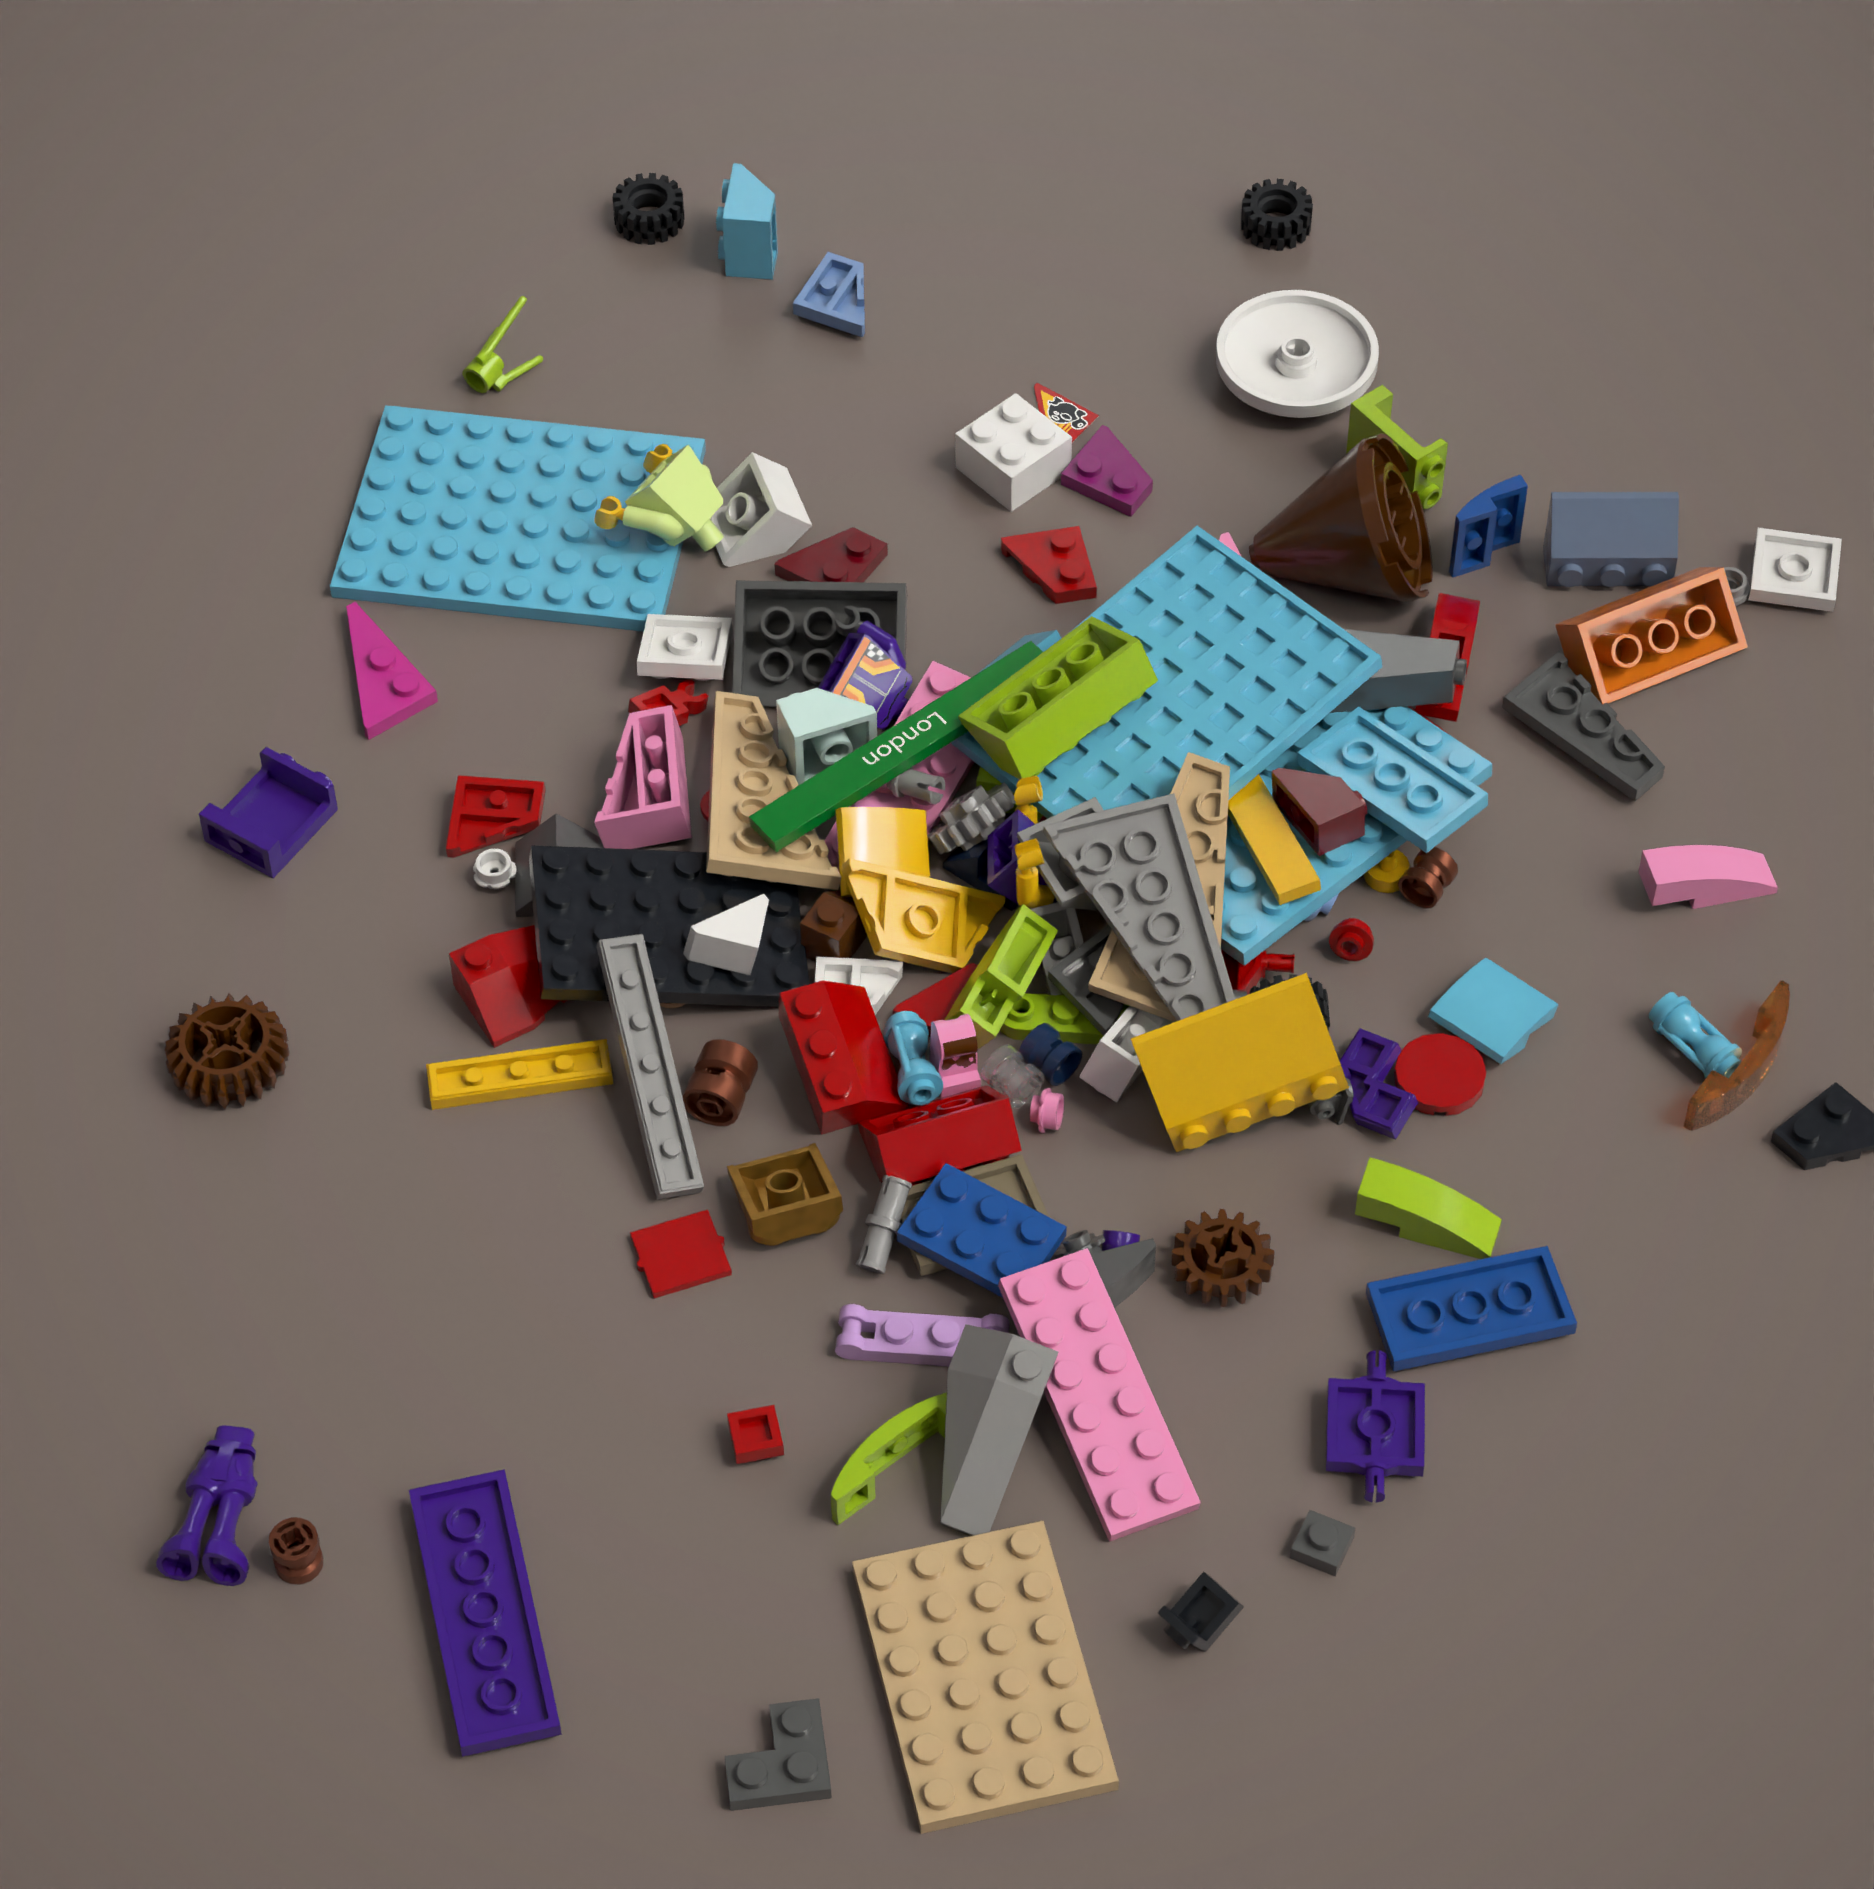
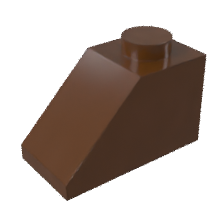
[800,890,867,962]

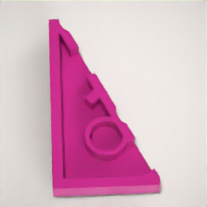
[346,602,438,740]

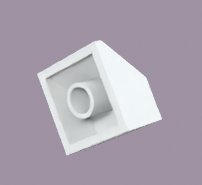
[710,452,812,567]

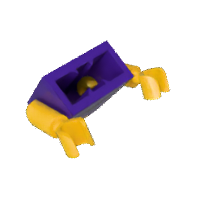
[988,776,1058,909]

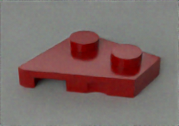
[1001,526,1097,604]

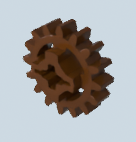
[1171,1209,1275,1307]

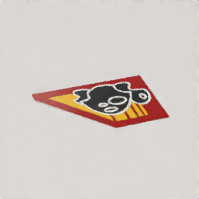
[1034,383,1099,443]

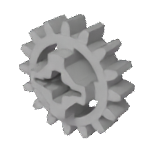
[927,782,1015,854]

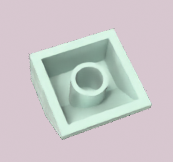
[776,688,877,785]

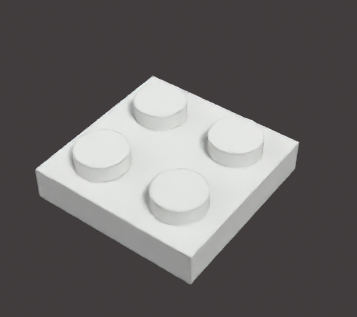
[1749,527,1842,612]
[637,614,732,681]

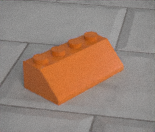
[1555,567,1748,704]

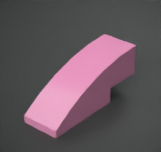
[1638,845,1778,909]

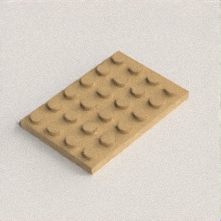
[852,1521,1119,1834]

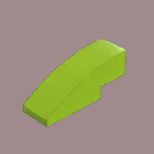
[945,904,1058,1049]
[1355,1157,1502,1259]

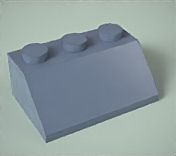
[1543,492,1679,587]

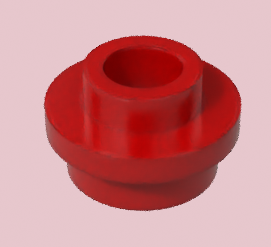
[1329,918,1374,961]

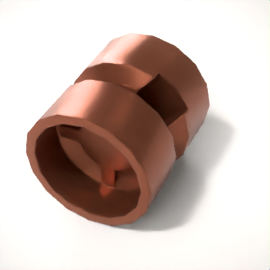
[682,1039,758,1126]

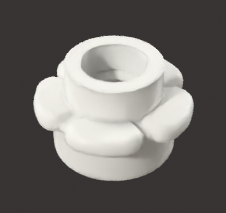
[473,849,517,889]

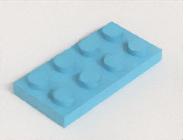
[1297,707,1488,853]

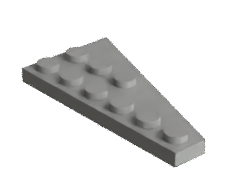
[1043,793,1235,1021]

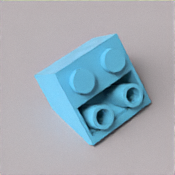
[716,163,778,280]

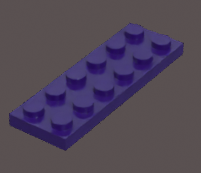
[409,1469,562,1757]

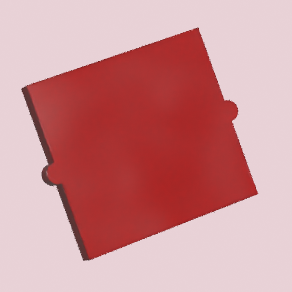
[630,1209,732,1299]

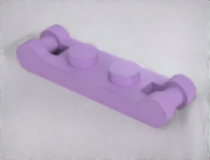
[835,1304,1010,1366]

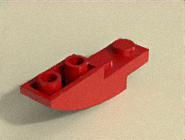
[1415,593,1480,722]

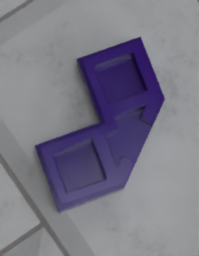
[1340,1028,1418,1140]

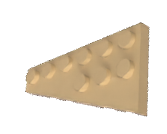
[706,691,841,890]
[1088,752,1230,1022]

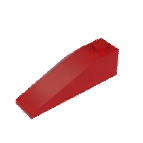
[449,925,567,1048]

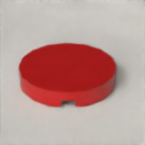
[1394,1033,1486,1116]

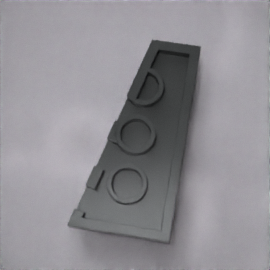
[1502,651,1665,801]

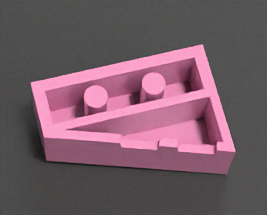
[594,705,692,849]

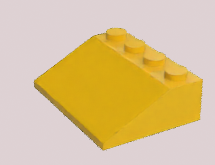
[1131,973,1349,1152]

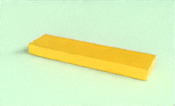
[1228,774,1321,905]
[426,1039,613,1110]

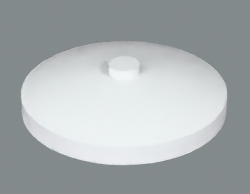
[1216,290,1379,418]

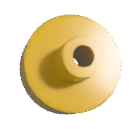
[1364,849,1410,893]

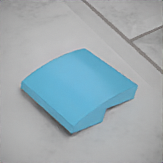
[1428,958,1559,1064]

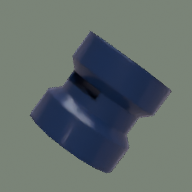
[1019,1023,1083,1086]

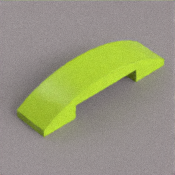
[831,1392,947,1525]

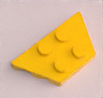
[842,858,1005,973]

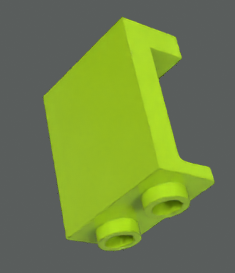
[1346,385,1448,509]

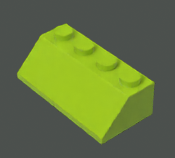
[958,616,1158,779]

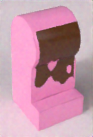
[929,1014,981,1098]

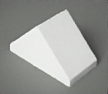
[683,894,769,975]

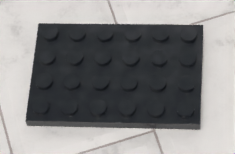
[529,845,810,1007]

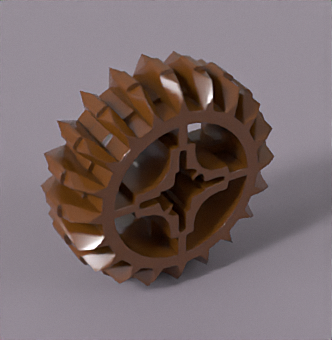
[164,993,289,1109]

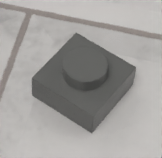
[1290,1510,1355,1577]

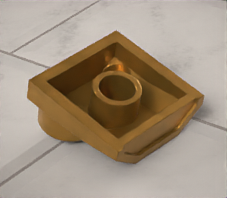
[727,1143,844,1246]

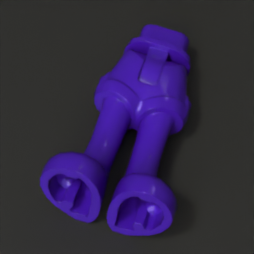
[156,1425,258,1586]

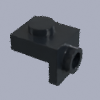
[1158,1571,1244,1652]

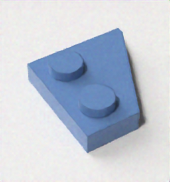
[793,252,865,337]

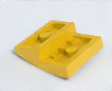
[836,807,930,897]

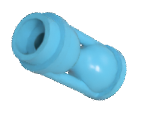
[1649,992,1742,1082]
[883,1011,943,1105]

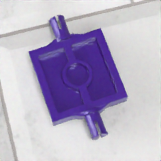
[1326,1350,1425,1503]

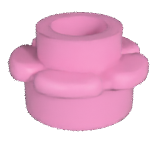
[1030,1088,1064,1133]

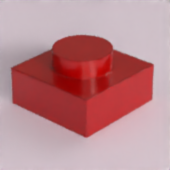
[727,1405,784,1464]

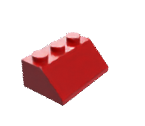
[778,980,909,1135]
[857,1085,1022,1186]

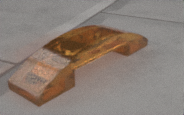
[1683,980,1790,1131]

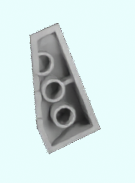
[940,1324,1059,1536]

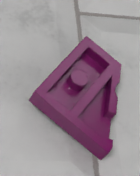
[1061,425,1153,517]

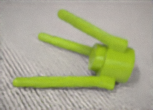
[462,296,543,393]

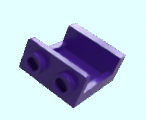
[199,747,338,879]

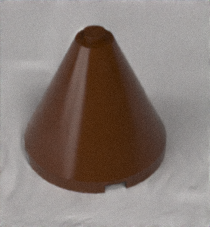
[1249,434,1433,602]

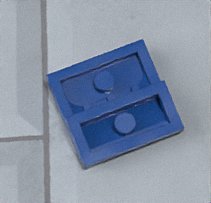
[1449,474,1528,578]

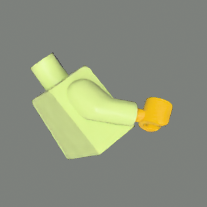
[594,444,724,552]

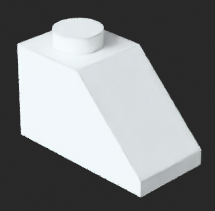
[1079,1006,1173,1103]

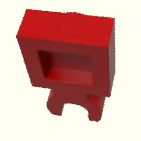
[628,680,708,726]

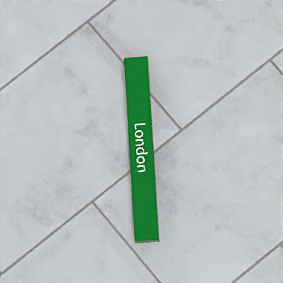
[749,641,1043,852]

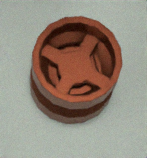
[1398,847,1458,908]
[269,1517,324,1584]

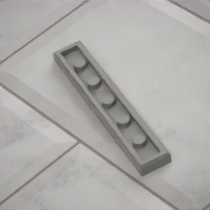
[596,934,704,1200]

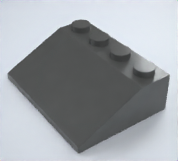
[733,580,908,708]

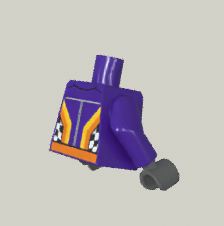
[818,606,913,730]

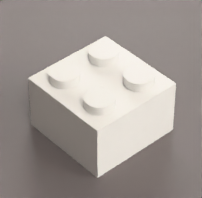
[955,393,1072,512]

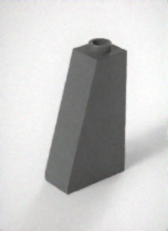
[1330,629,1467,713]

